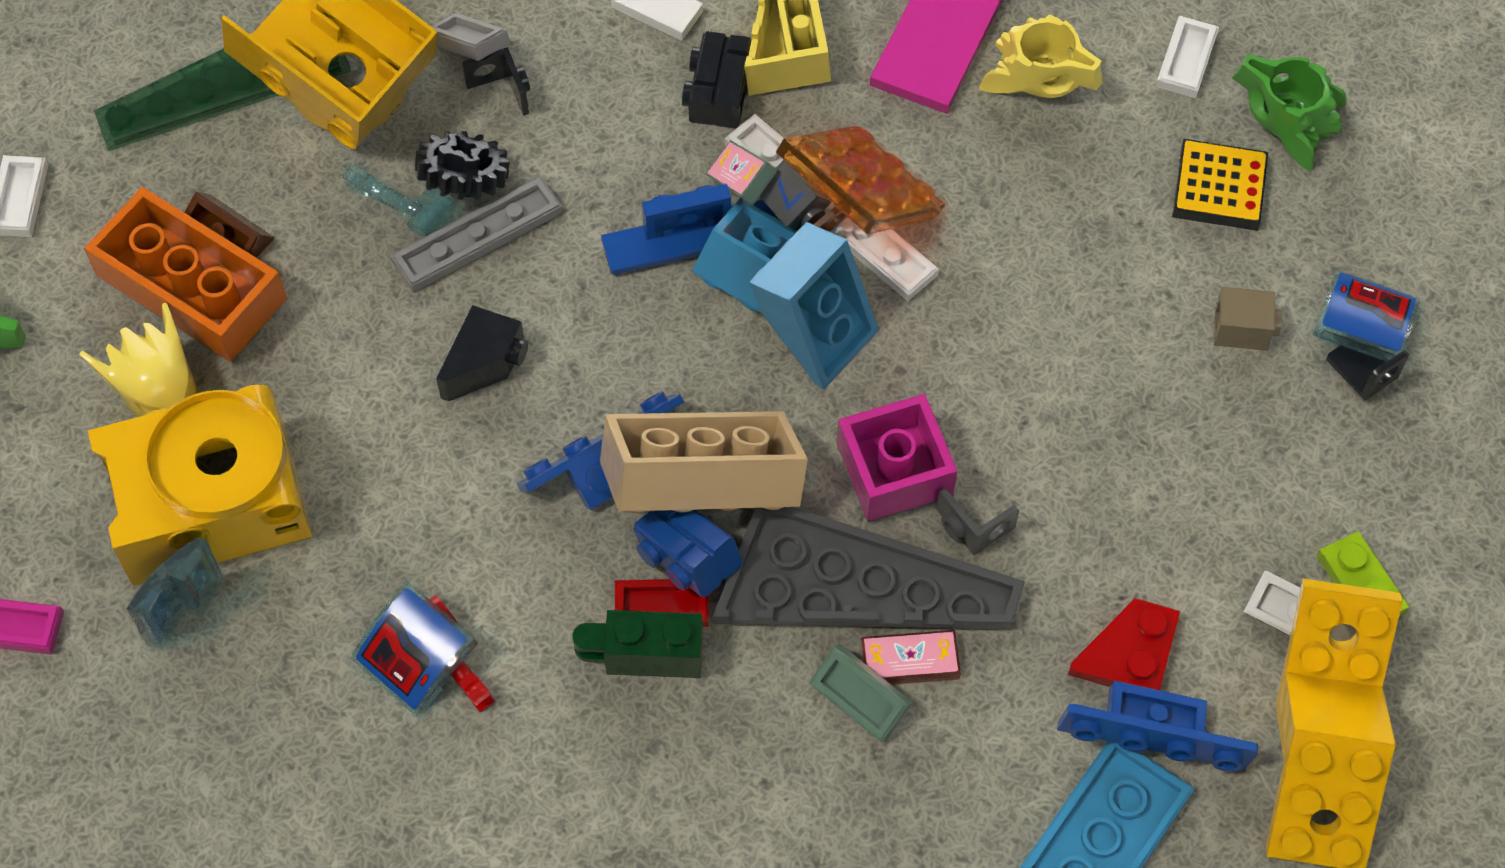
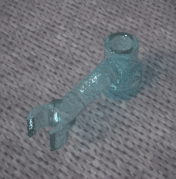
[342,163,456,237]

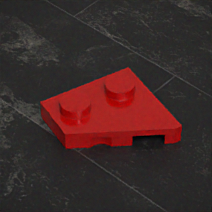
[1068,598,1180,690]

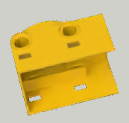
[221,0,438,149]
[88,384,312,586]

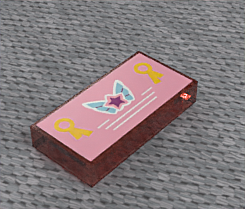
[861,630,961,685]

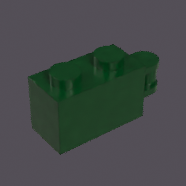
[572,610,703,678]

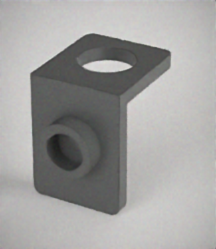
[936,488,1019,555]

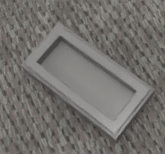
[431,13,510,61]

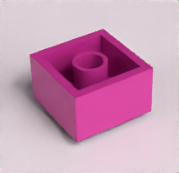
[837,393,957,522]

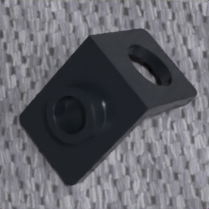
[462,47,530,116]
[1326,336,1409,401]

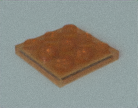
[776,126,945,235]

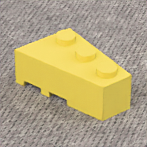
[744,0,831,96]

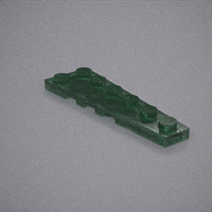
[94,48,351,151]

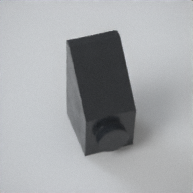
[436,305,528,401]

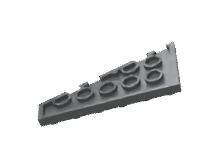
[712,507,1025,629]

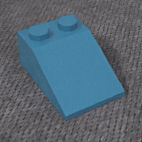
[749,222,879,390]

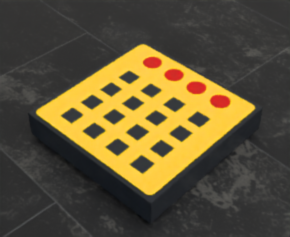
[1172,139,1269,231]

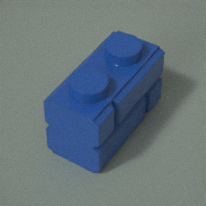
[633,510,743,597]

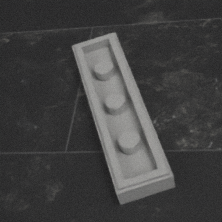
[390,176,563,293]

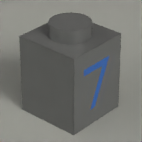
[759,160,833,230]

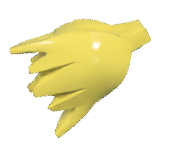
[979,14,1103,98]
[79,303,197,417]

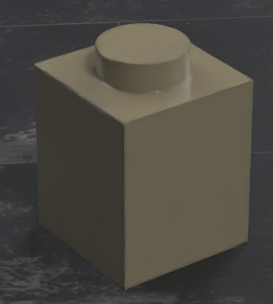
[1214,287,1282,351]

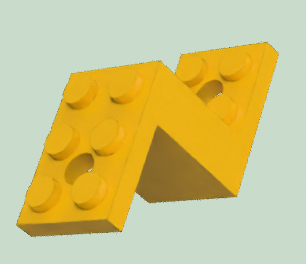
[1266,578,1403,868]

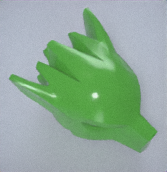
[1232,53,1347,171]

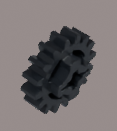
[415,131,510,200]

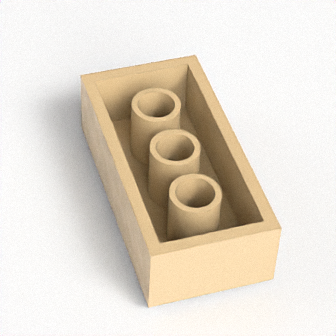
[600,411,808,514]

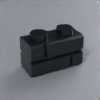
[682,31,752,129]

